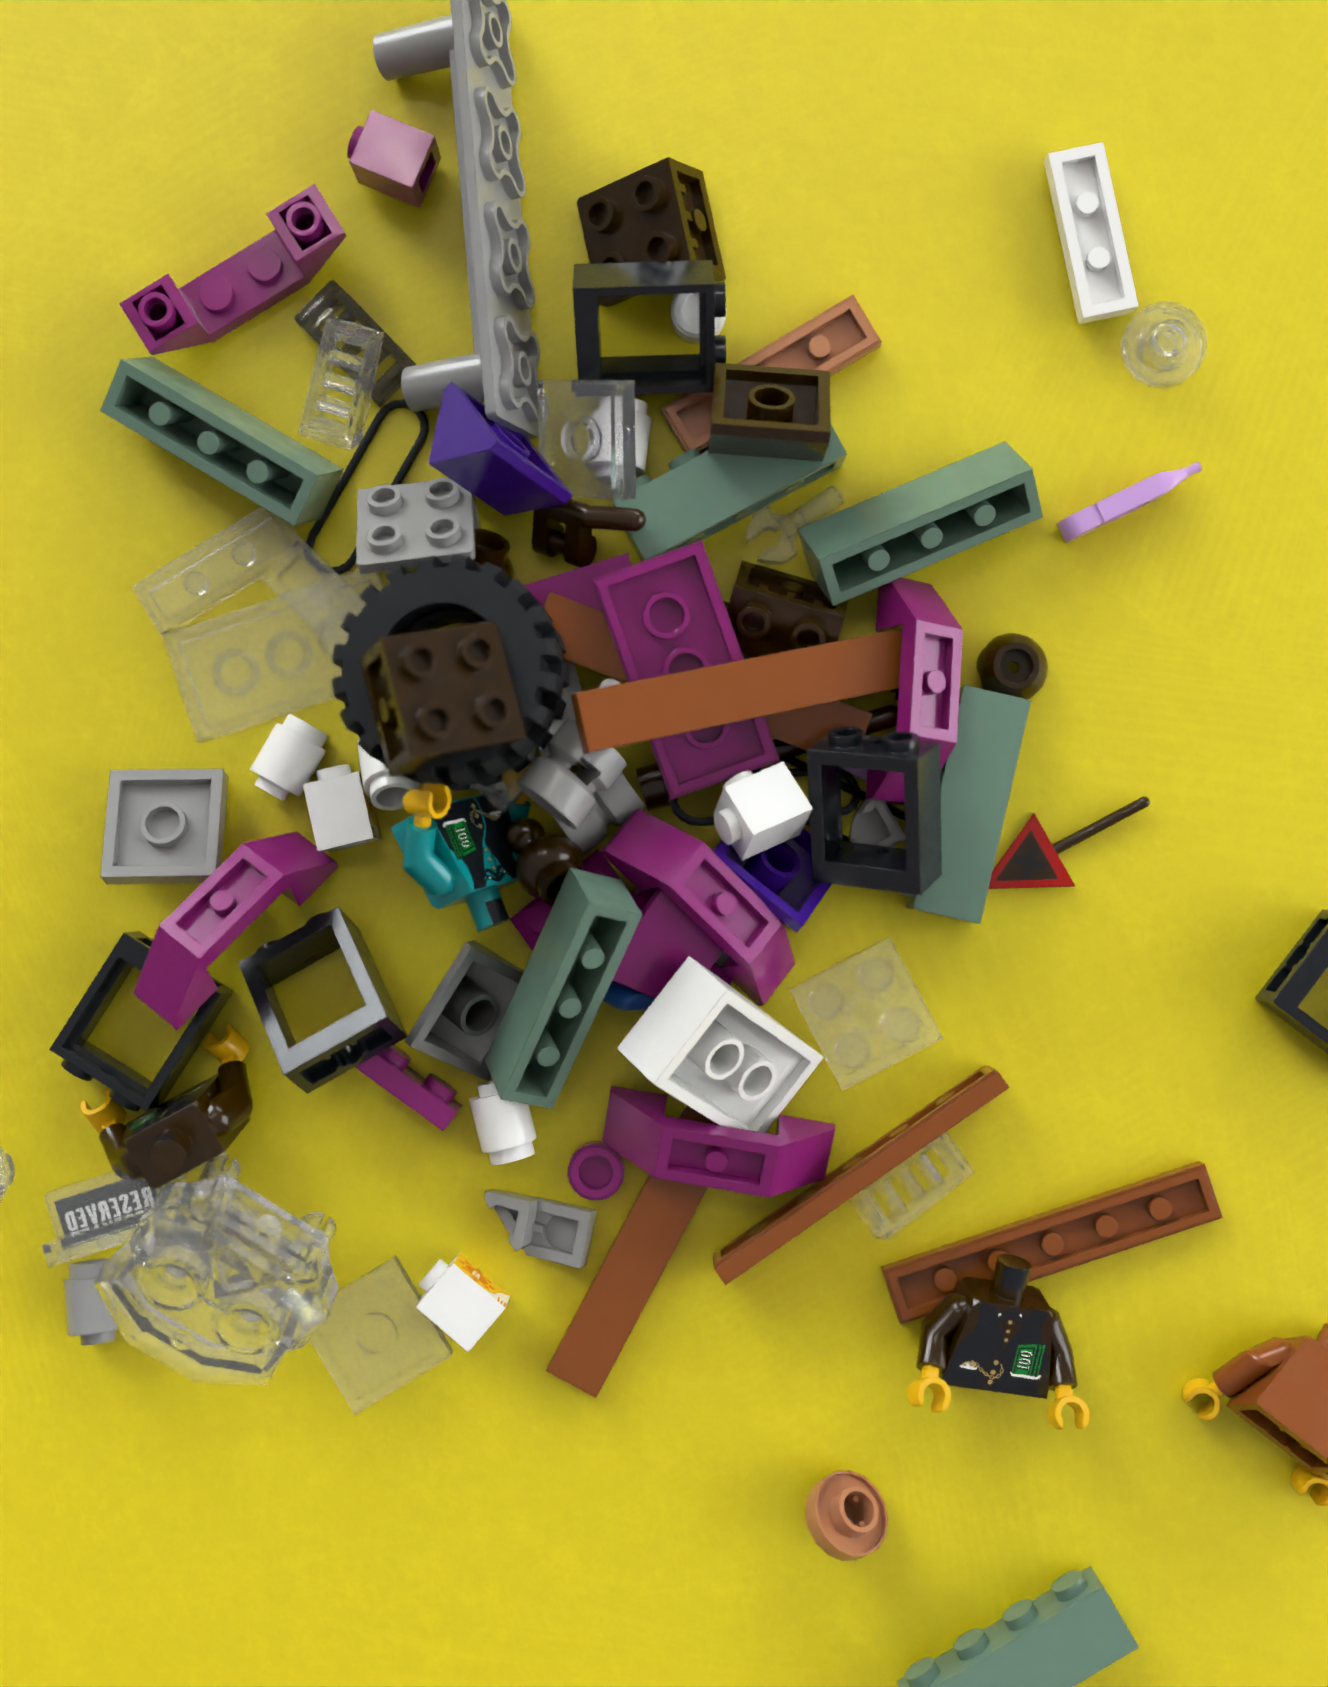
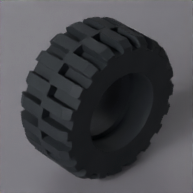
[332,555,569,790]

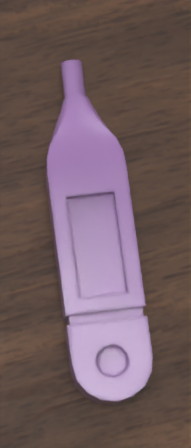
[1056,462,1202,543]

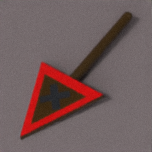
[988,796,1150,889]

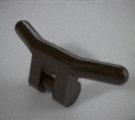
[532,499,646,568]

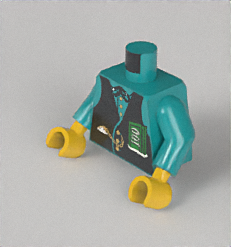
[391,762,532,932]

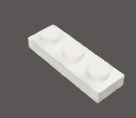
[1044,142,1139,324]

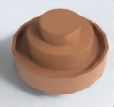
[805,1470,888,1561]

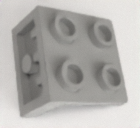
[356,477,481,574]

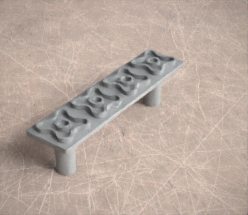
[373,0,545,439]

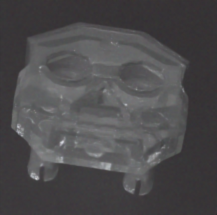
[94,1153,339,1386]

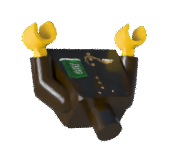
[80,1023,253,1190]
[907,1254,1090,1430]

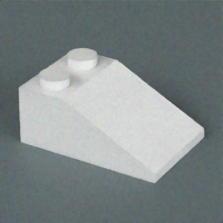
[617,956,824,1133]

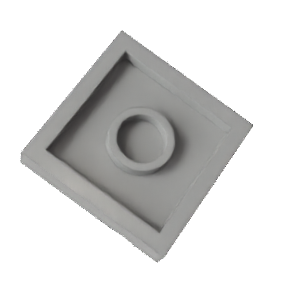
[100,769,228,885]

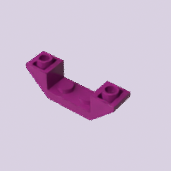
[119,184,346,355]
[866,577,963,805]
[600,809,796,1006]
[133,831,339,1031]
[602,1086,835,1197]

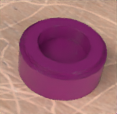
[568,1141,625,1200]

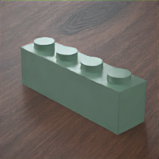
[100,357,344,526]
[613,425,847,562]
[797,441,1043,606]
[900,685,1031,924]
[485,867,642,1109]
[897,1566,1139,1687]

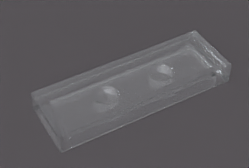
[131,507,306,637]

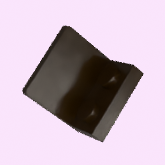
[577,157,726,307]
[727,560,848,659]
[359,621,526,777]

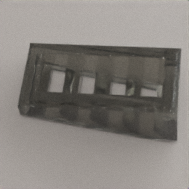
[294,280,416,408]

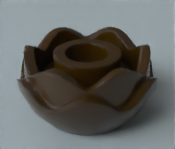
[976,633,1048,700]

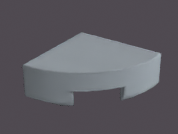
[849,798,906,847]

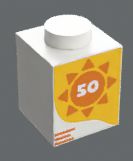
[302,764,382,852]
[416,1252,510,1352]

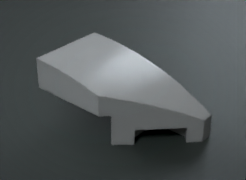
[484,1189,597,1268]

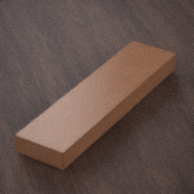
[661,295,882,454]

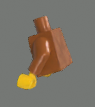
[1182,1323,1328,1506]

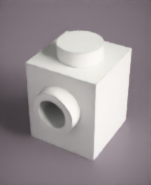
[713,762,813,861]

